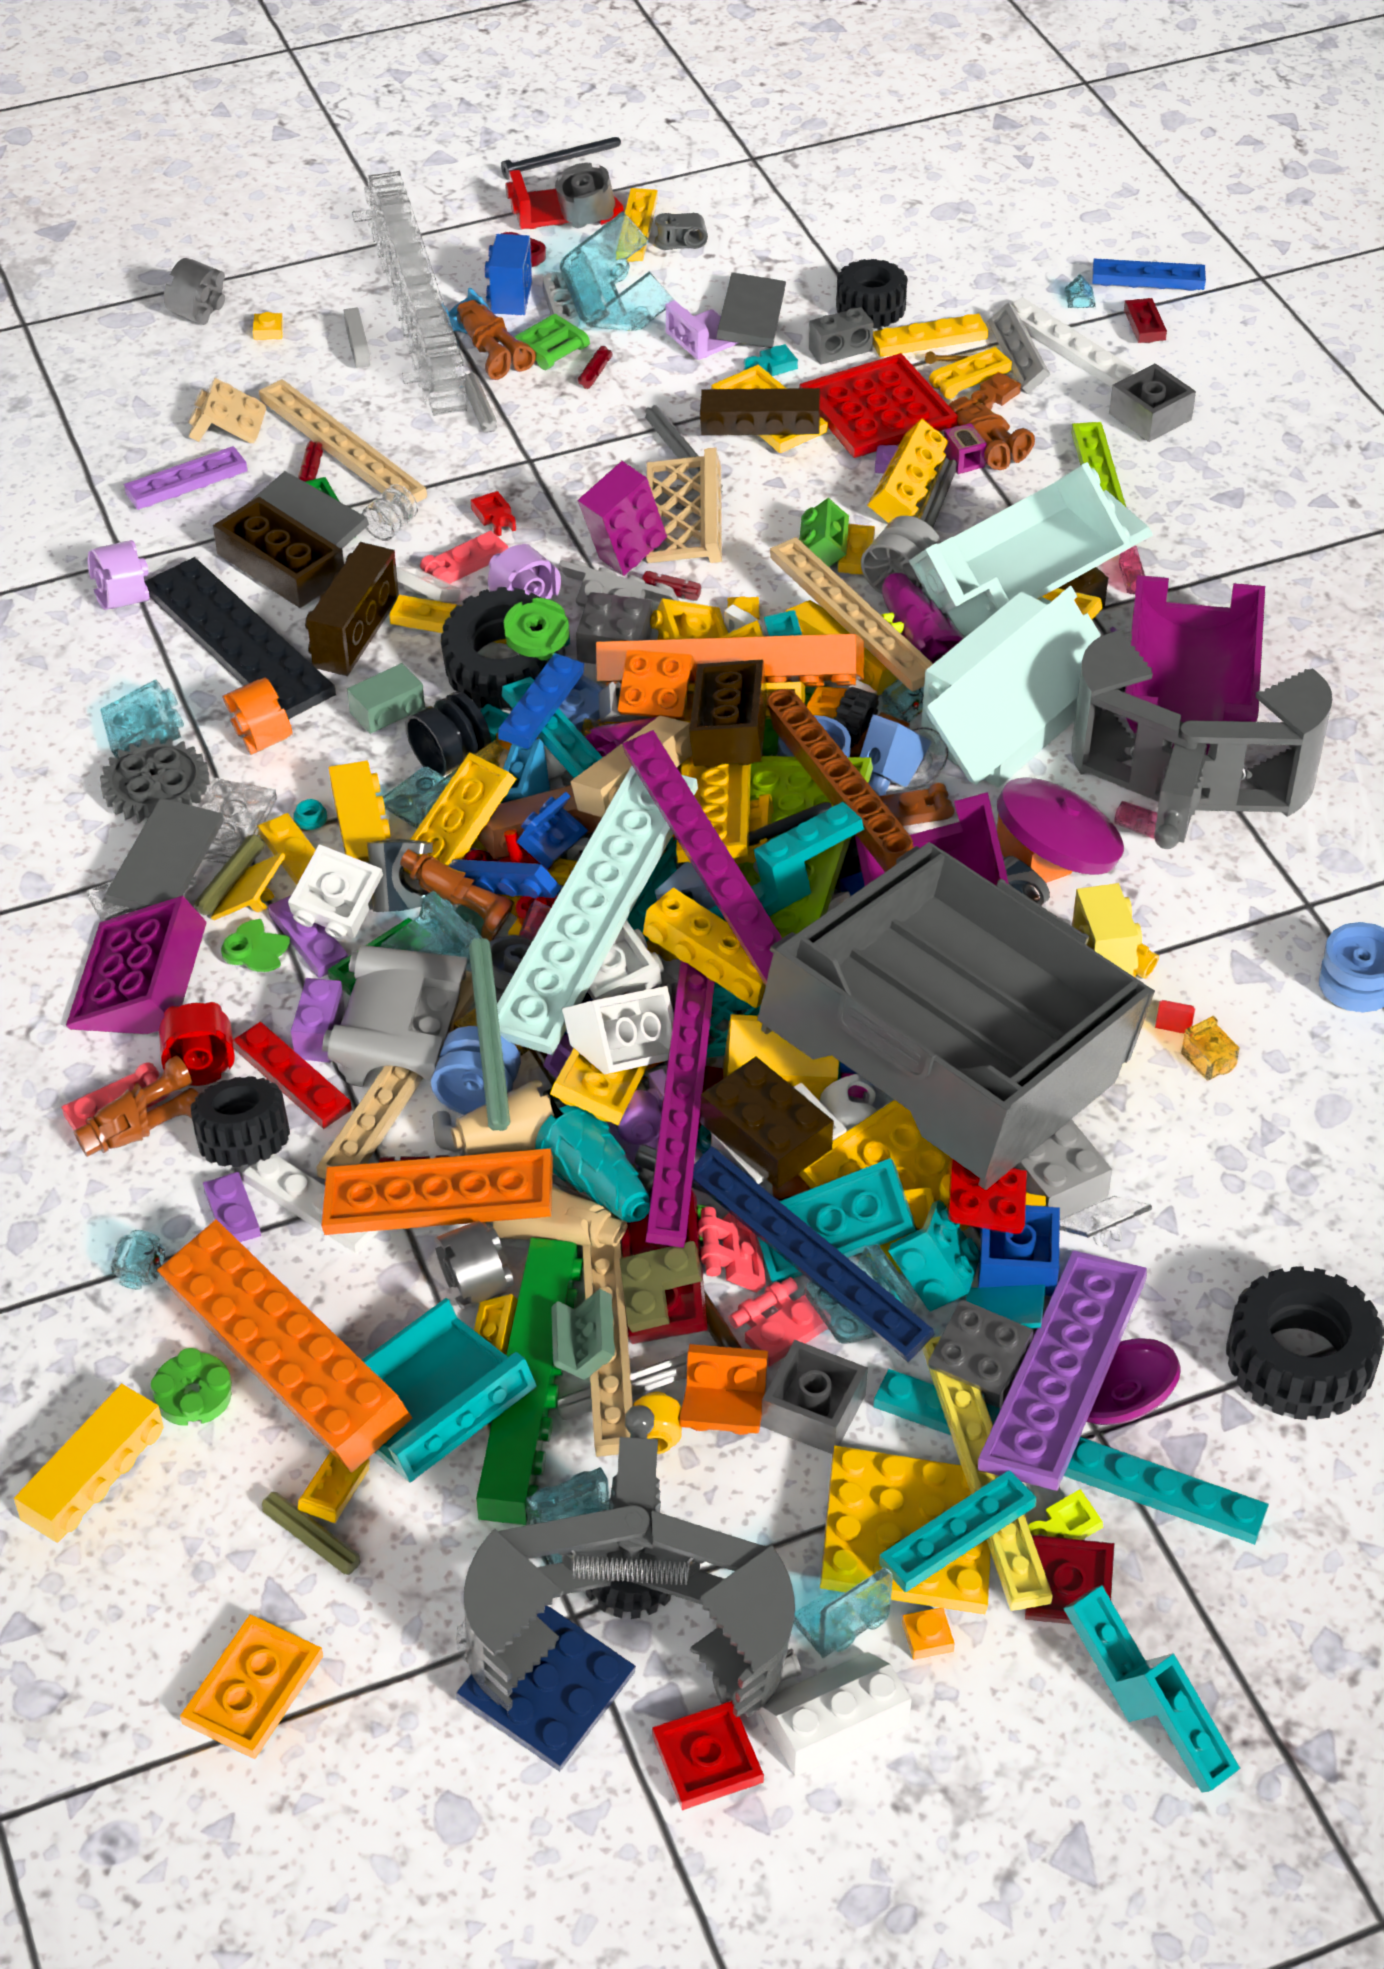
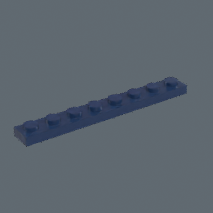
[692,1146,935,1363]

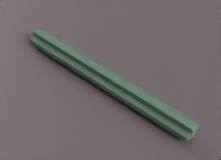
[469,938,511,1131]

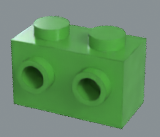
[799,498,849,567]

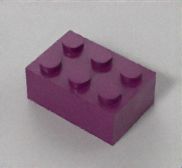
[577,461,667,576]

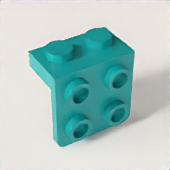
[888,1200,980,1312]

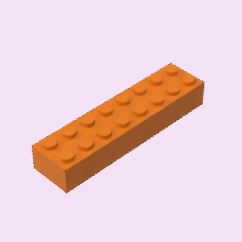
[596,634,864,687]
[157,1219,412,1473]

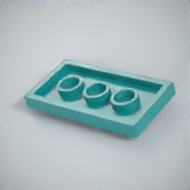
[757,1158,917,1283]

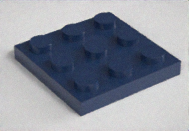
[456,1605,636,1772]

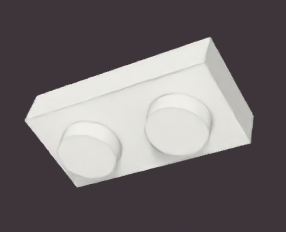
[396,567,461,602]

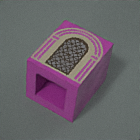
[943,423,987,474]

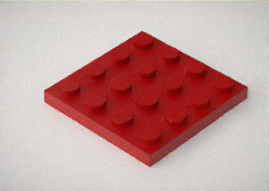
[799,353,958,458]

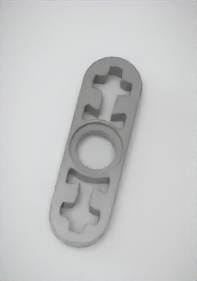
[543,272,580,327]
[344,307,370,368]

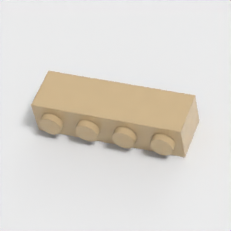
[570,716,692,817]

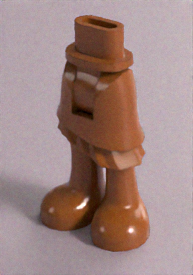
[457,300,536,380]
[949,396,1035,470]
[400,849,515,942]
[73,1055,199,1157]

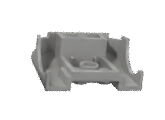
[322,945,467,1087]

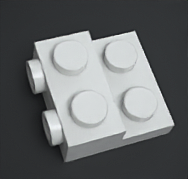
[288,844,383,940]
[587,920,664,1000]

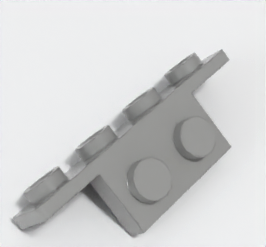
[558,559,679,608]

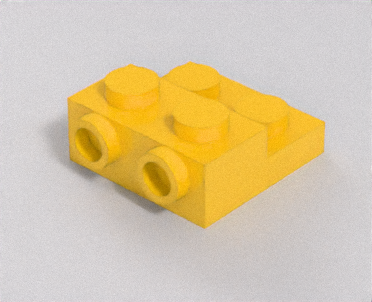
[650,598,728,640]

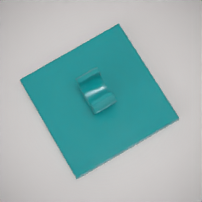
[966,1284,1045,1328]

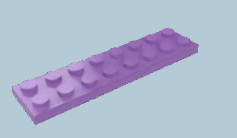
[978,1250,1147,1491]

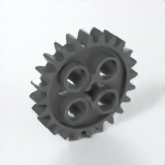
[100,738,210,823]

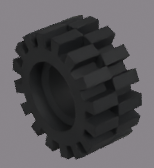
[834,687,879,748]

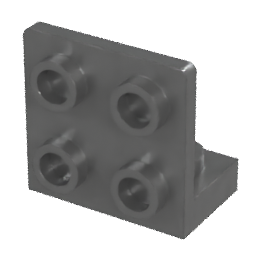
[928,1300,1033,1408]

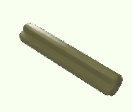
[194,835,265,915]
[261,1492,361,1575]

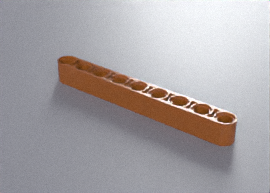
[767,689,914,872]

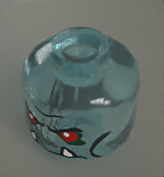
[881,679,924,723]
[110,1230,166,1290]

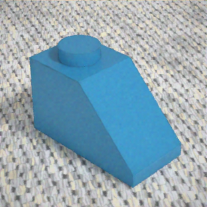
[500,739,550,804]

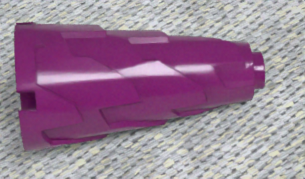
[882,573,965,664]

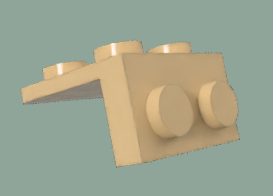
[188,378,266,443]

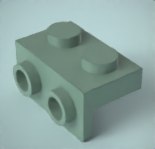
[552,1289,615,1380]

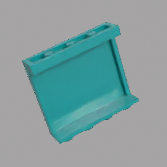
[362,1298,537,1483]

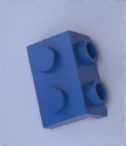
[517,792,588,869]

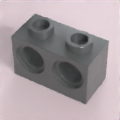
[809,307,873,365]

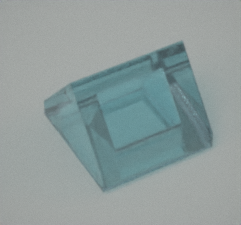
[1064,274,1096,308]

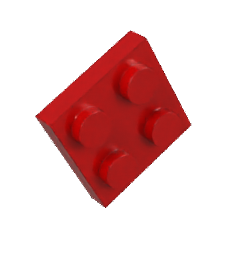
[652,1701,764,1810]

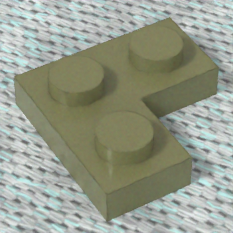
[619,1241,702,1333]

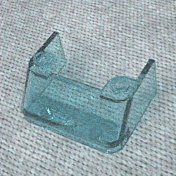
[560,211,675,331]

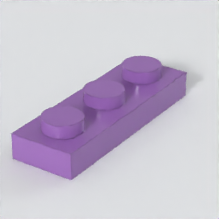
[268,895,348,978]

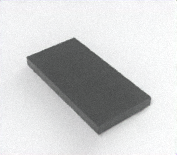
[716,272,786,348]
[248,471,369,549]
[105,798,224,910]

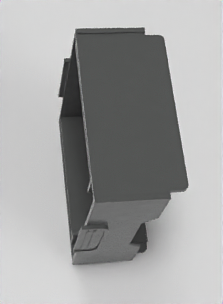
[758,842,1155,1190]

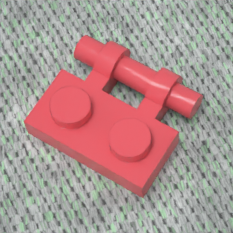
[698,1206,766,1293]
[728,1277,830,1367]

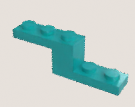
[709,802,864,922]
[1064,1585,1241,1793]

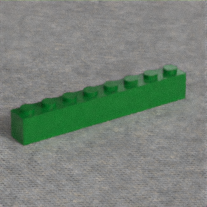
[476,1238,584,1525]

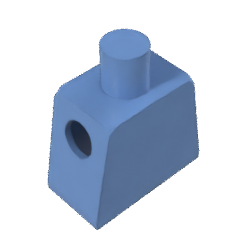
[860,714,932,796]

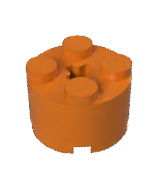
[222,677,293,755]

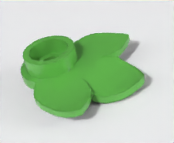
[221,919,290,972]

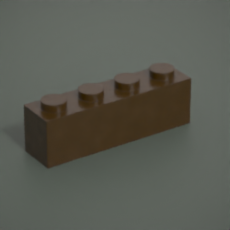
[700,388,820,435]

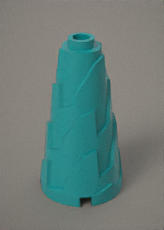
[535,1105,651,1223]

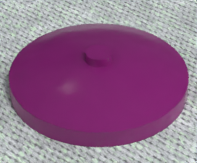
[997,777,1124,875]

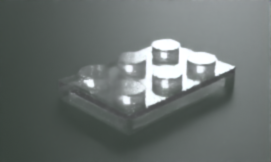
[198,778,277,864]

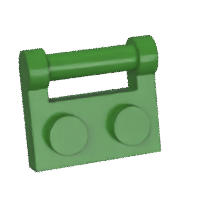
[514,314,590,370]

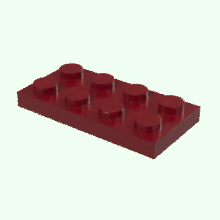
[622,1190,707,1344]

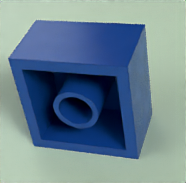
[485,234,532,315]
[978,1205,1060,1296]

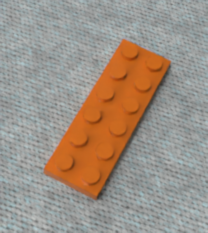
[321,1148,553,1235]

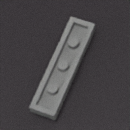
[987,302,1051,394]

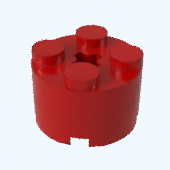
[159,1002,235,1086]

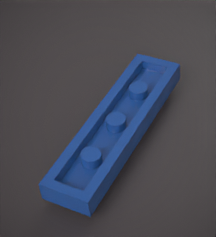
[1092,258,1206,291]
[498,653,584,749]
[449,859,561,898]

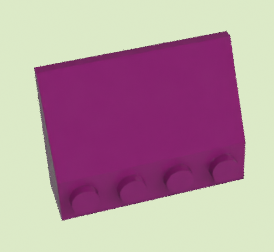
[66,895,207,1034]

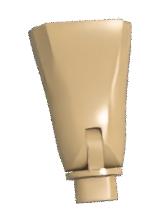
[493,1186,627,1248]

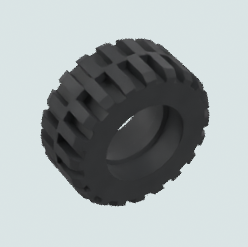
[441,587,566,711]
[1226,1266,1384,1420]

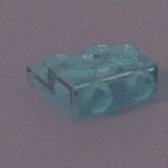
[100,679,184,758]

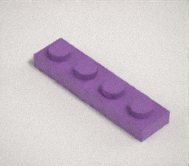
[124,446,247,510]

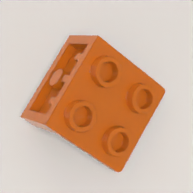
[618,649,697,719]
[679,1344,768,1435]

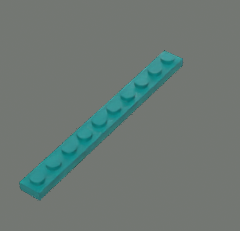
[873,1369,1269,1545]

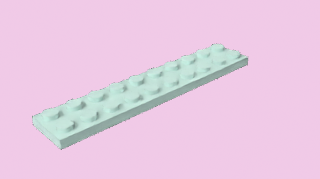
[497,766,698,1055]

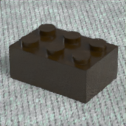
[701,1056,834,1189]

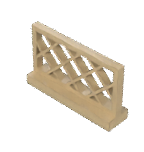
[646,447,722,563]

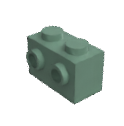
[347,663,425,734]

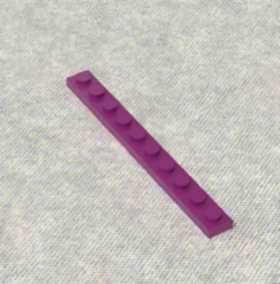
[622,730,782,986]
[645,960,715,1248]

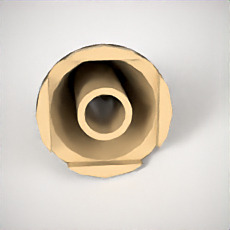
[451,1079,554,1155]

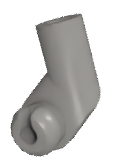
[432,1111,462,1152]

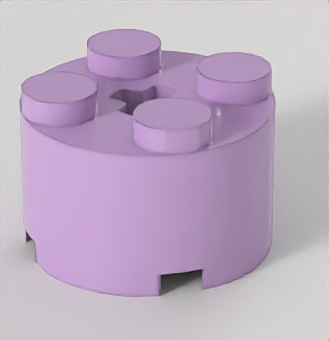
[87,540,149,610]
[488,544,561,599]

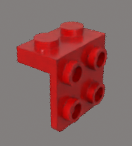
[505,170,571,229]
[946,1159,1027,1234]

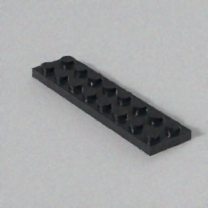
[144,557,336,719]

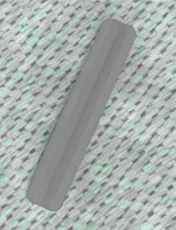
[461,372,497,433]

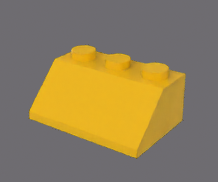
[723,1014,839,1101]

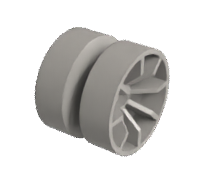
[861,516,941,594]

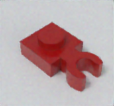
[471,491,516,536]

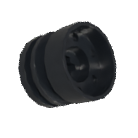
[405,691,491,778]

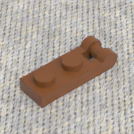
[879,783,955,826]

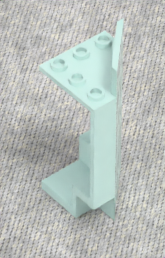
[909,462,1153,637]
[921,586,1100,788]

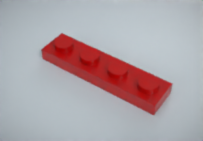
[233,1021,352,1129]

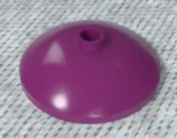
[1087,1338,1181,1425]

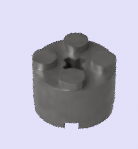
[555,163,615,228]
[164,258,225,325]
[434,1220,514,1309]

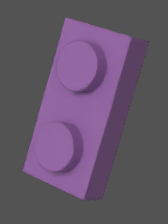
[203,1172,261,1242]

